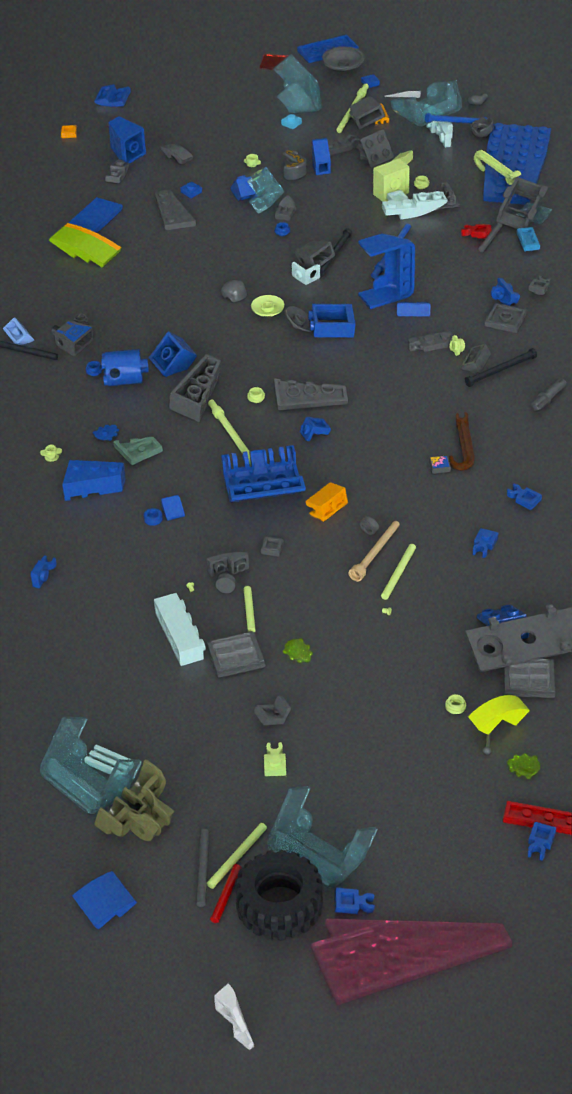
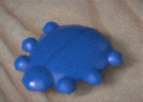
[93,425,119,441]

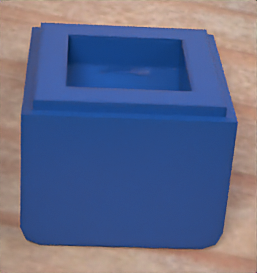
[161,495,185,521]

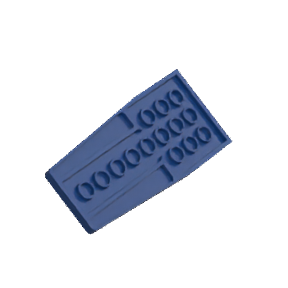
[483,123,551,205]

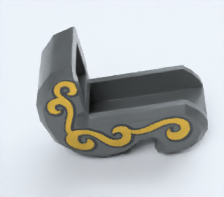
[283,149,307,180]

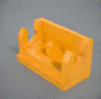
[306,482,348,522]

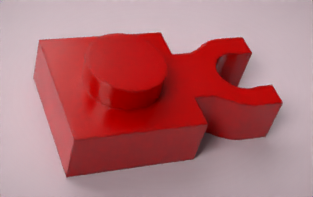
[461,224,492,239]

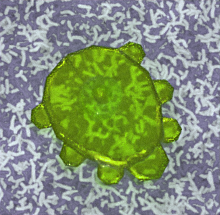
[283,638,313,663]
[507,753,540,779]

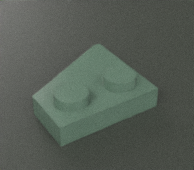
[114,437,163,465]

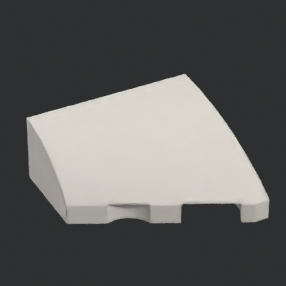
[214,984,254,1050]

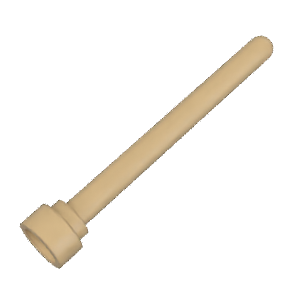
[349,521,400,582]

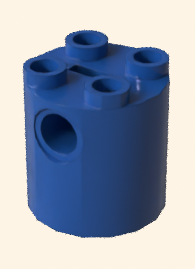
[101,349,149,386]

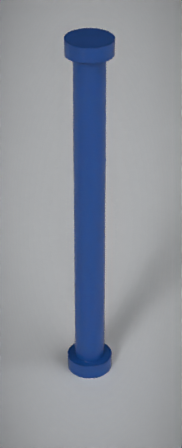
[425,113,487,124]

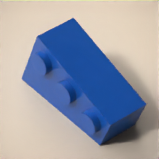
[63,460,126,501]

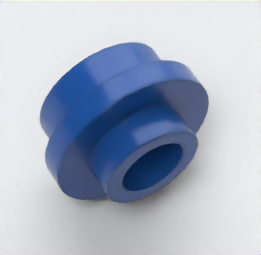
[275,222,290,236]
[86,361,103,376]

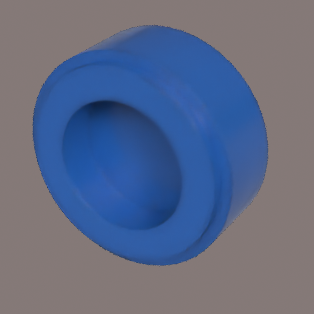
[144,508,163,526]

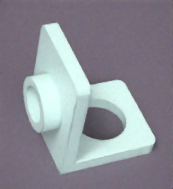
[292,262,320,285]

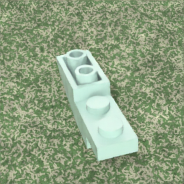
[422,105,453,147]
[382,191,447,219]

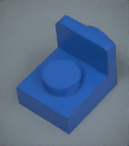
[300,417,331,441]

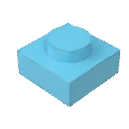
[281,114,302,129]

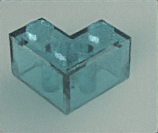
[247,167,284,214]

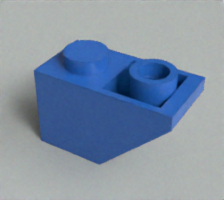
[312,138,331,175]
[230,175,256,201]

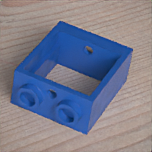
[308,304,355,338]

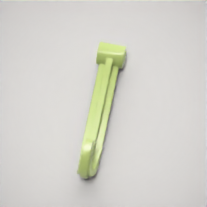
[474,150,521,185]

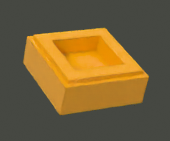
[61,125,77,138]

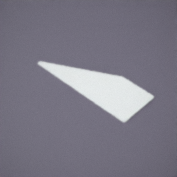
[385,91,421,98]

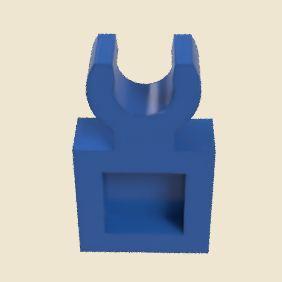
[507,484,542,510]
[473,528,499,558]
[528,822,557,861]
[334,888,375,914]

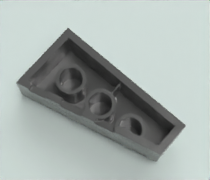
[169,354,221,422]

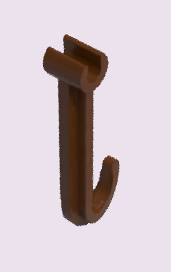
[449,412,475,471]

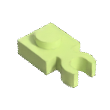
[264,742,286,776]

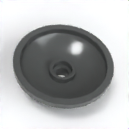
[322,47,364,72]

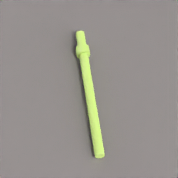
[336,84,369,133]
[208,399,251,466]

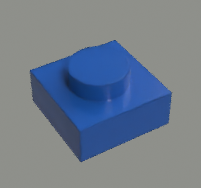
[180,182,202,198]

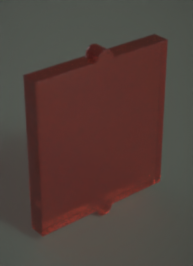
[260,54,287,70]

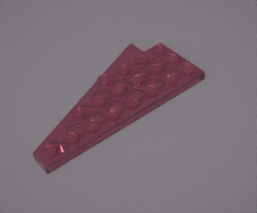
[311,919,512,1005]

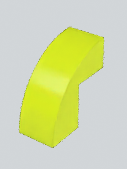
[468,695,530,735]

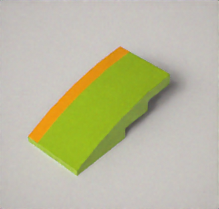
[49,223,121,267]

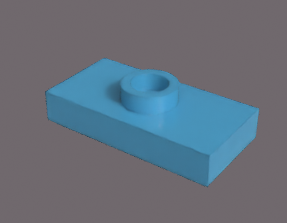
[517,227,540,251]

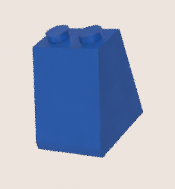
[108,116,146,164]

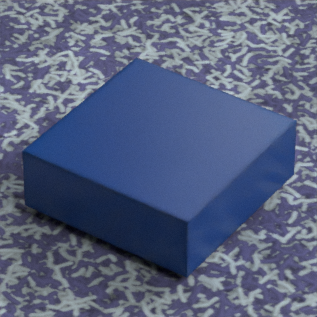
[361,74,380,88]

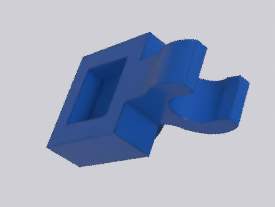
[31,556,57,588]

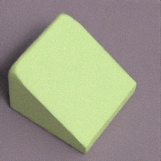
[392,150,413,164]

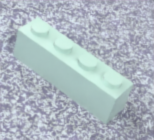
[154,593,206,666]

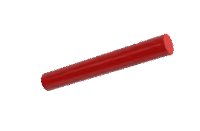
[210,864,242,923]

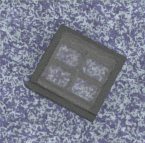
[206,631,265,678]
[504,658,555,698]

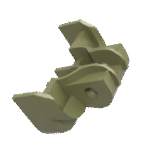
[95,759,174,841]

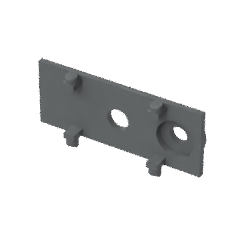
[465,604,572,673]

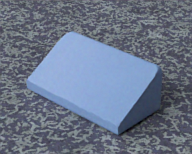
[3,317,34,345]

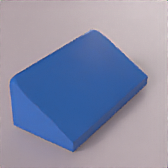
[397,302,430,316]

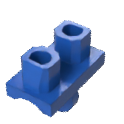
[490,278,520,306]

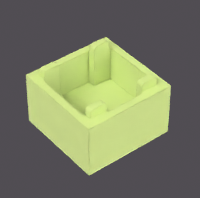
[373,159,409,202]

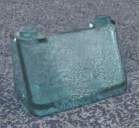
[390,80,462,126]

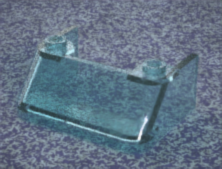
[274,54,323,113]
[40,717,142,814]
[267,786,378,888]

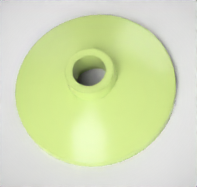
[251,295,284,316]

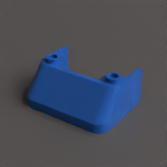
[358,234,415,309]

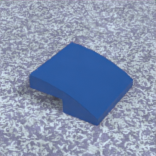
[94,84,131,107]
[72,871,137,930]

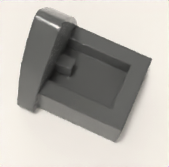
[275,195,297,221]

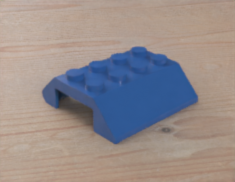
[221,445,306,503]

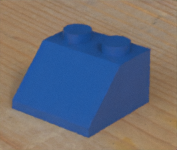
[149,331,197,377]

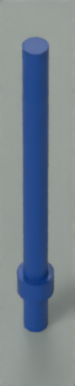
[371,224,411,279]

